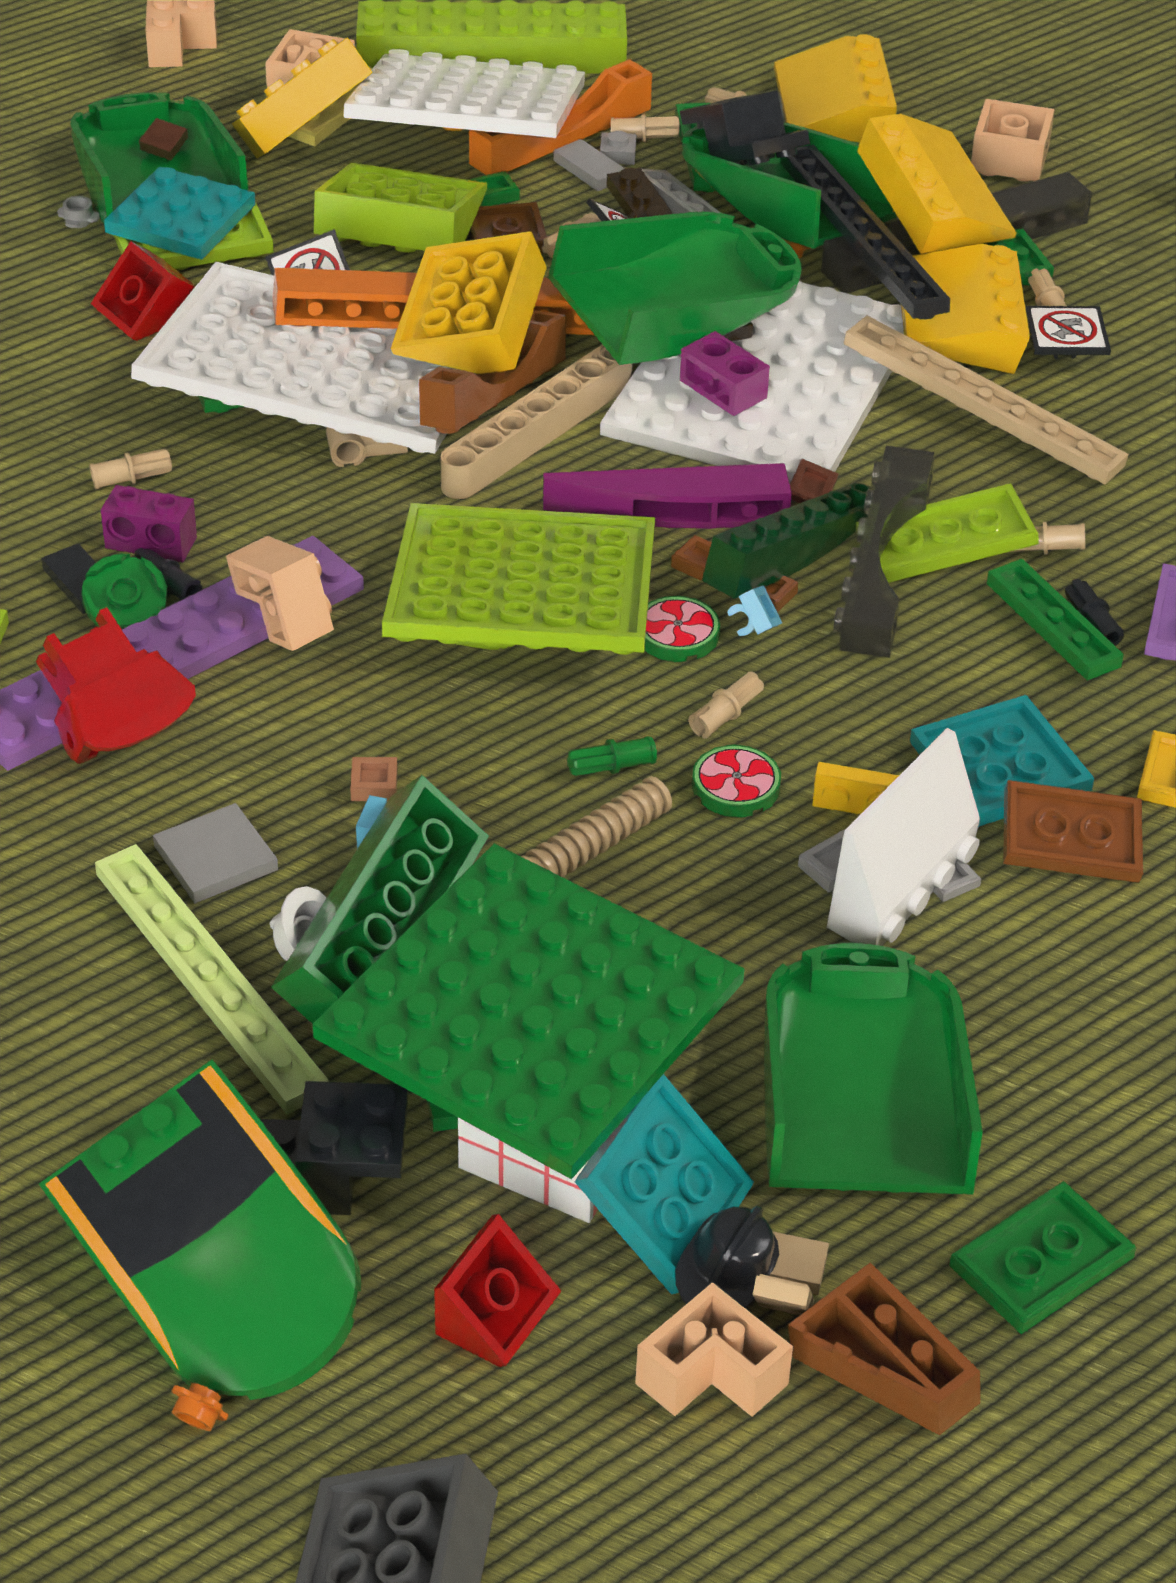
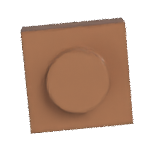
[350,757,398,801]

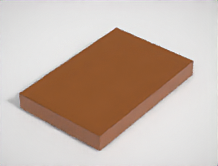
[1003,780,1143,883]

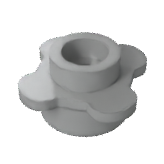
[57,196,100,228]

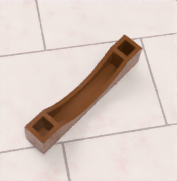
[419,310,566,434]

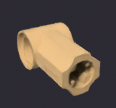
[326,427,408,467]

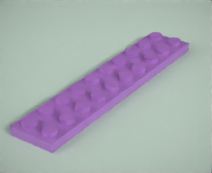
[0,536,364,771]

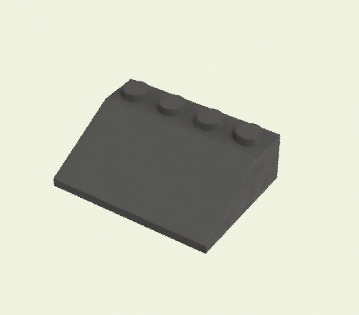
[296,1453,498,1583]

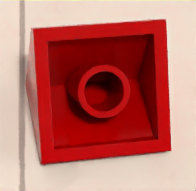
[434,1214,561,1367]

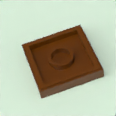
[469,202,547,254]

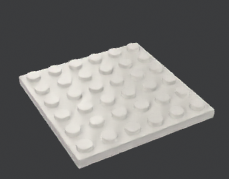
[344,49,585,138]

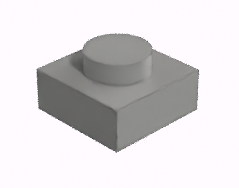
[600,131,636,165]

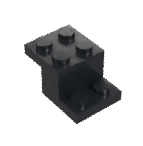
[680,90,810,166]
[260,1081,408,1215]

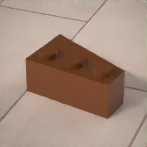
[788,1262,981,1435]

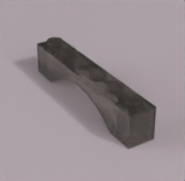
[833,445,935,658]

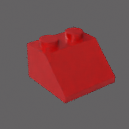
[90,241,196,341]

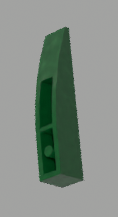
[702,483,887,599]

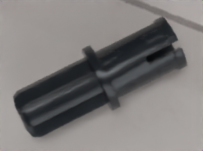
[135,548,203,600]
[1065,578,1124,646]

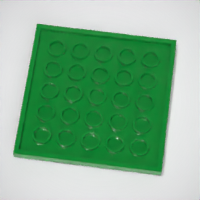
[312,843,745,1180]

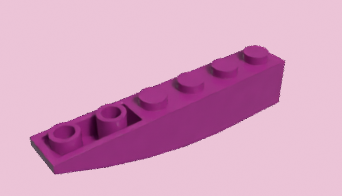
[543,463,792,529]

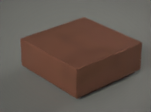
[139,118,188,160]
[790,458,839,503]

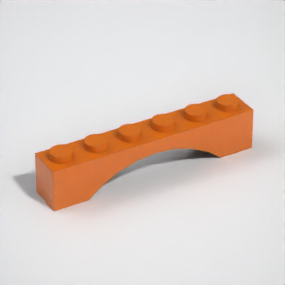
[469,59,652,175]

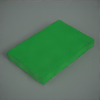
[949,1181,1136,1335]

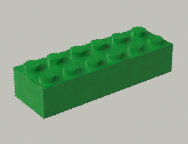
[271,775,489,1024]

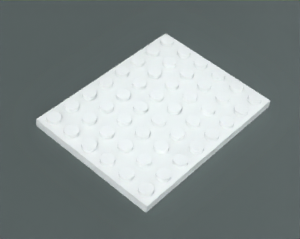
[131,262,476,454]
[600,281,904,484]

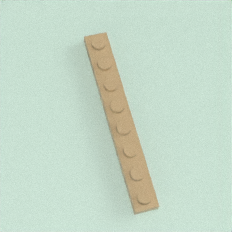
[843,315,1129,485]

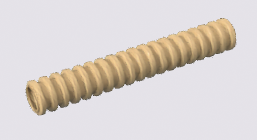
[521,776,672,878]

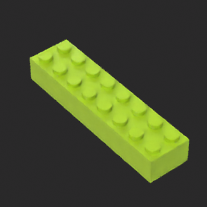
[356,0,627,74]

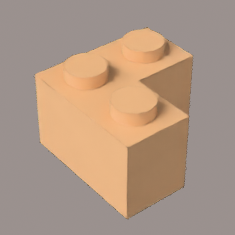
[146,0,217,67]
[265,29,355,88]
[226,536,334,651]
[635,1283,793,1417]

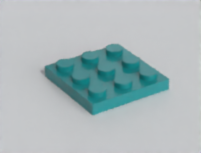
[104,167,255,260]
[910,695,1094,827]
[574,1074,754,1295]

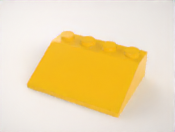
[774,34,897,142]
[857,114,1016,254]
[390,231,547,374]
[901,243,1030,374]

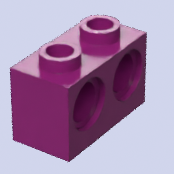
[680,331,770,416]
[101,485,197,563]

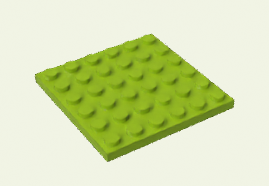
[382,503,655,655]

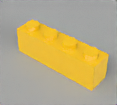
[232,37,373,158]

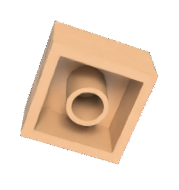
[971,99,1055,182]

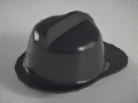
[675,1205,779,1308]

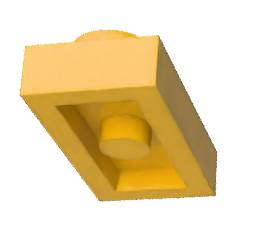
[812,762,899,815]

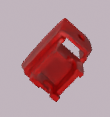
[35,607,196,764]

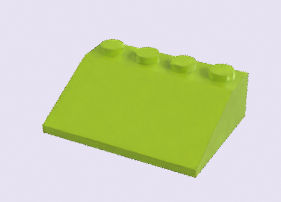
[313,162,487,252]

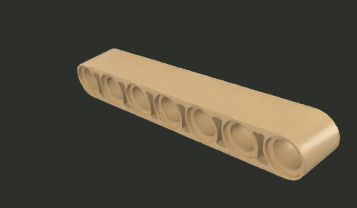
[440,345,633,499]

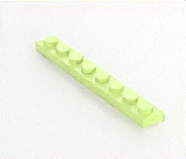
[95,844,329,1114]

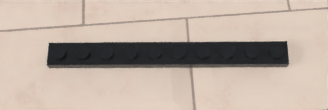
[780,145,950,320]

